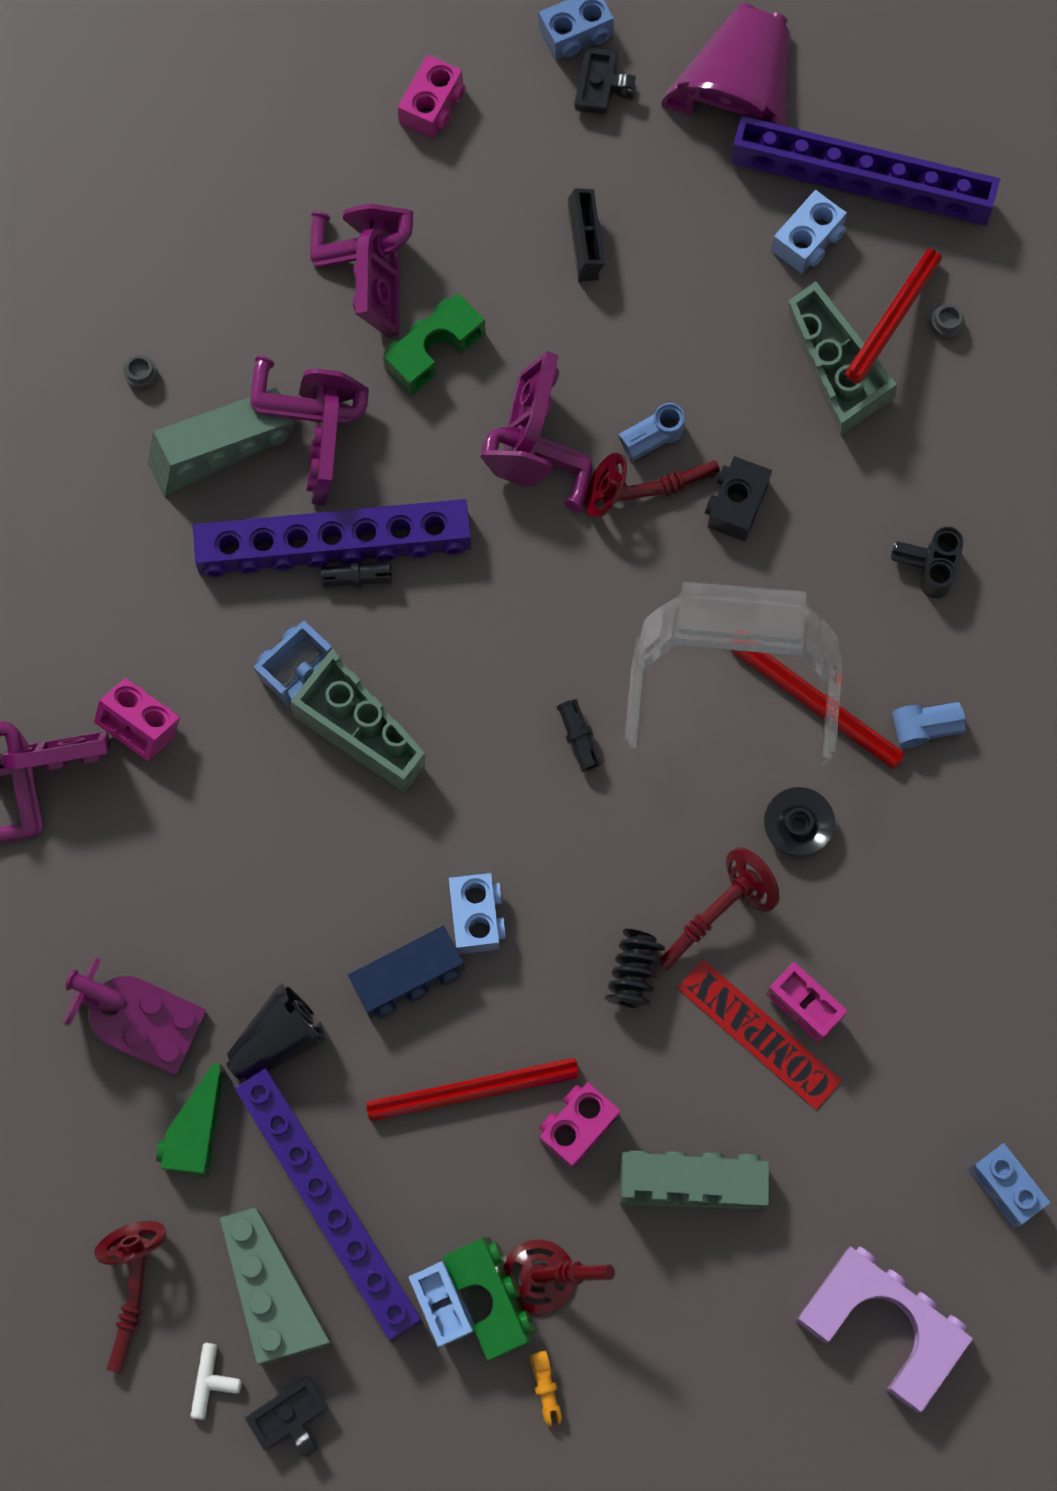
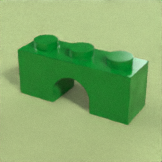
[383,293,486,396]
[443,1237,535,1361]

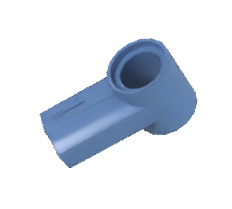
[618,403,685,461]
[891,702,966,748]

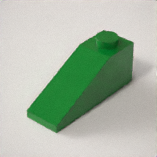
[156,1063,225,1177]

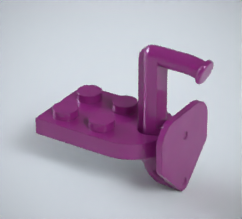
[310,204,413,337]
[481,351,592,513]
[250,355,369,505]
[0,721,111,843]
[62,957,206,1076]

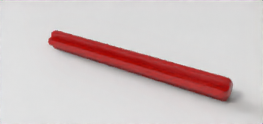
[846,248,942,384]
[729,634,905,769]
[366,1058,579,1121]

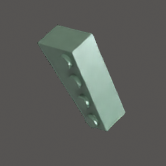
[788,281,897,436]
[148,388,294,497]
[290,648,425,793]
[620,1151,769,1210]
[220,1207,333,1366]

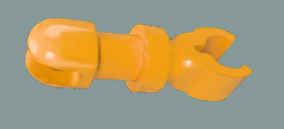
[529,1351,562,1427]

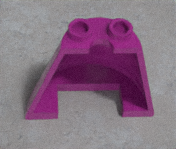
[661,3,790,126]

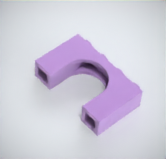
[796,1246,973,1413]

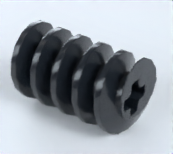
[605,929,665,1008]

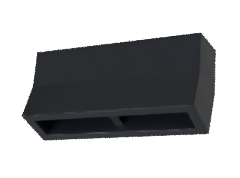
[568,188,605,282]

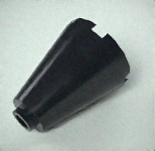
[226,984,328,1080]

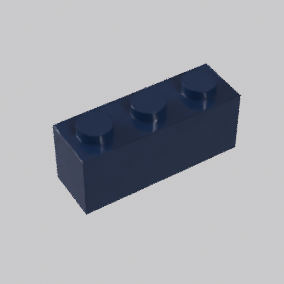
[348,925,465,1019]

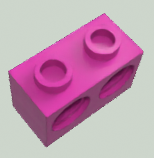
[397,55,466,139]
[94,678,180,762]
[766,962,848,1044]
[539,1082,621,1170]

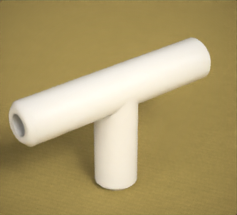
[190,1343,242,1420]

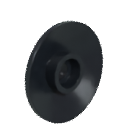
[764,787,835,857]

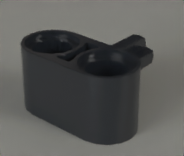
[891,526,963,598]

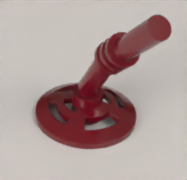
[585,453,720,518]
[659,847,780,969]
[94,1221,167,1374]
[503,1240,615,1315]

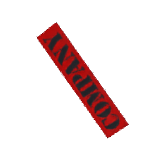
[677,959,842,1110]

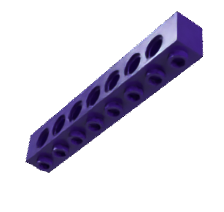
[731,115,1000,226]
[193,499,471,577]
[235,1068,423,1342]

